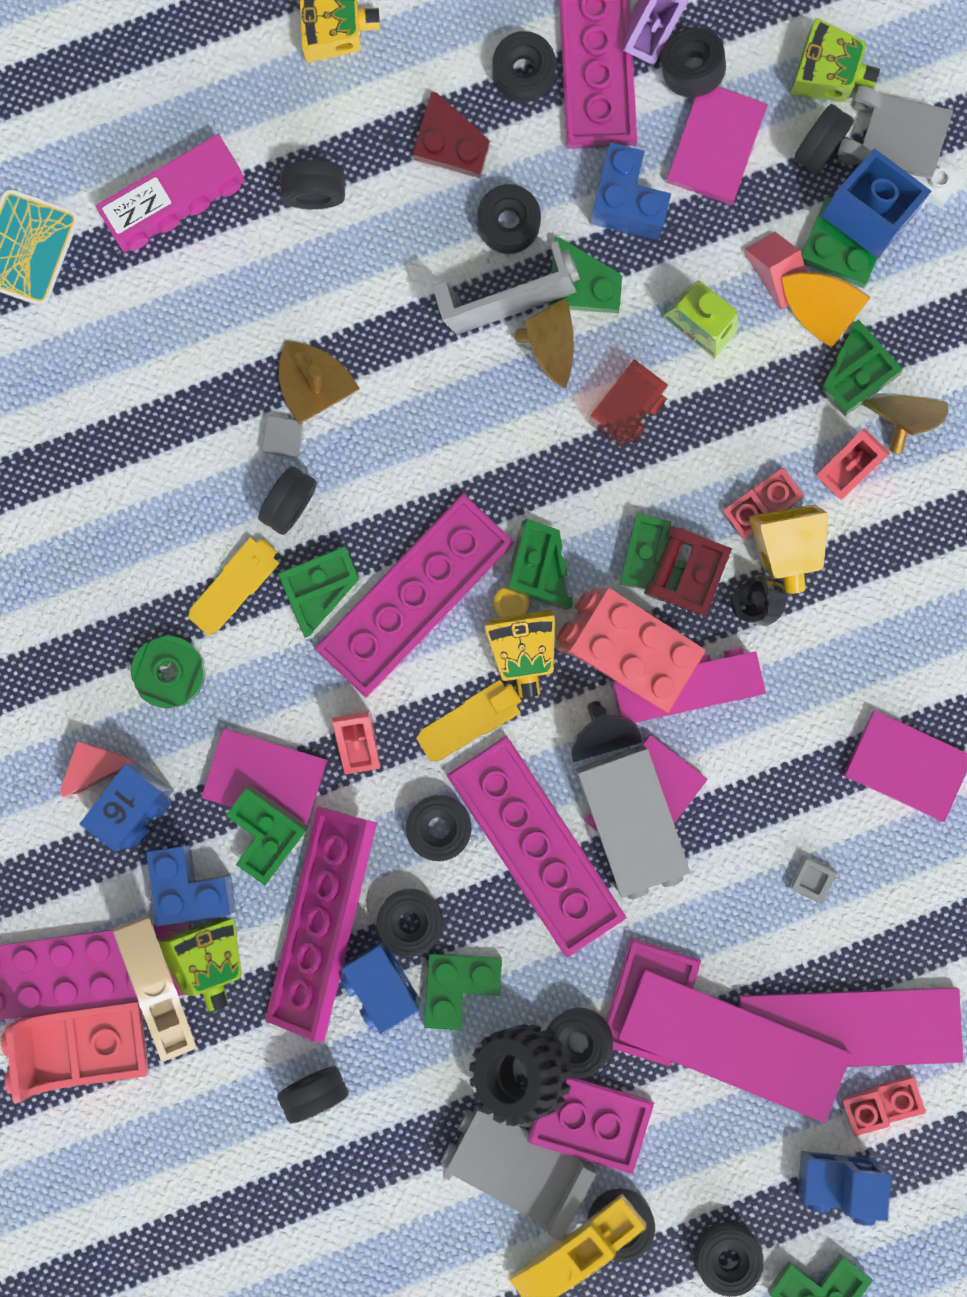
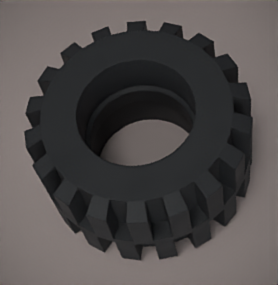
[469,1024,572,1126]

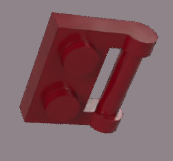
[644,526,732,617]

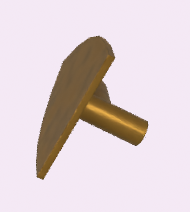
[515,298,574,388]
[279,341,360,425]
[862,396,949,454]

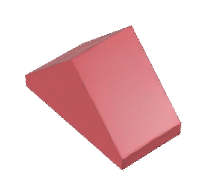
[744,232,806,310]
[816,428,890,500]
[332,712,380,774]
[60,741,136,797]

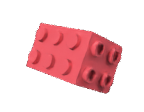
[556,588,706,713]
[1,1001,149,1103]

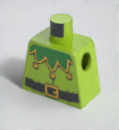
[790,18,880,102]
[663,280,738,359]
[158,918,242,1011]

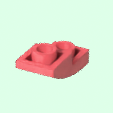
[723,467,805,539]
[843,1074,926,1136]

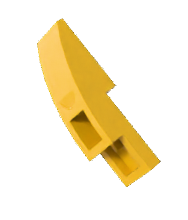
[509,1194,646,1297]

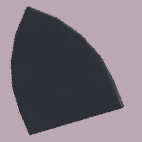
[571,701,642,762]

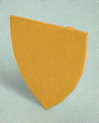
[782,272,871,348]

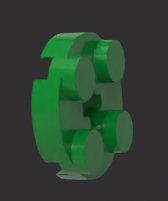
[131,636,206,709]

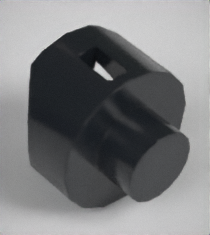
[731,574,786,626]

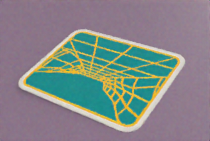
[0,190,78,305]

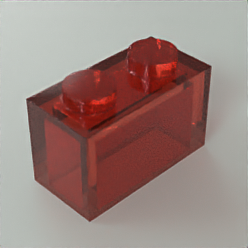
[588,359,668,448]

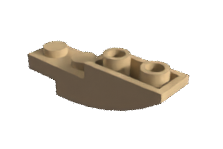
[112,915,197,1062]

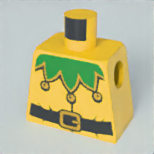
[300,0,381,62]
[484,610,555,698]

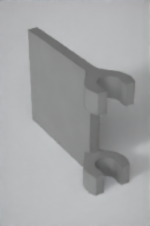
[838,86,953,179]

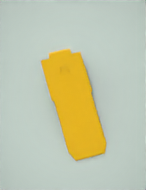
[188,537,280,635]
[416,680,522,762]

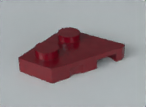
[413,91,490,179]

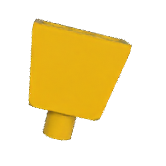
[749,504,828,594]

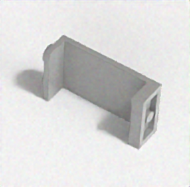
[432,241,580,335]
[574,745,691,899]
[440,1103,596,1242]

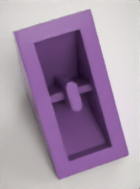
[622,0,689,65]

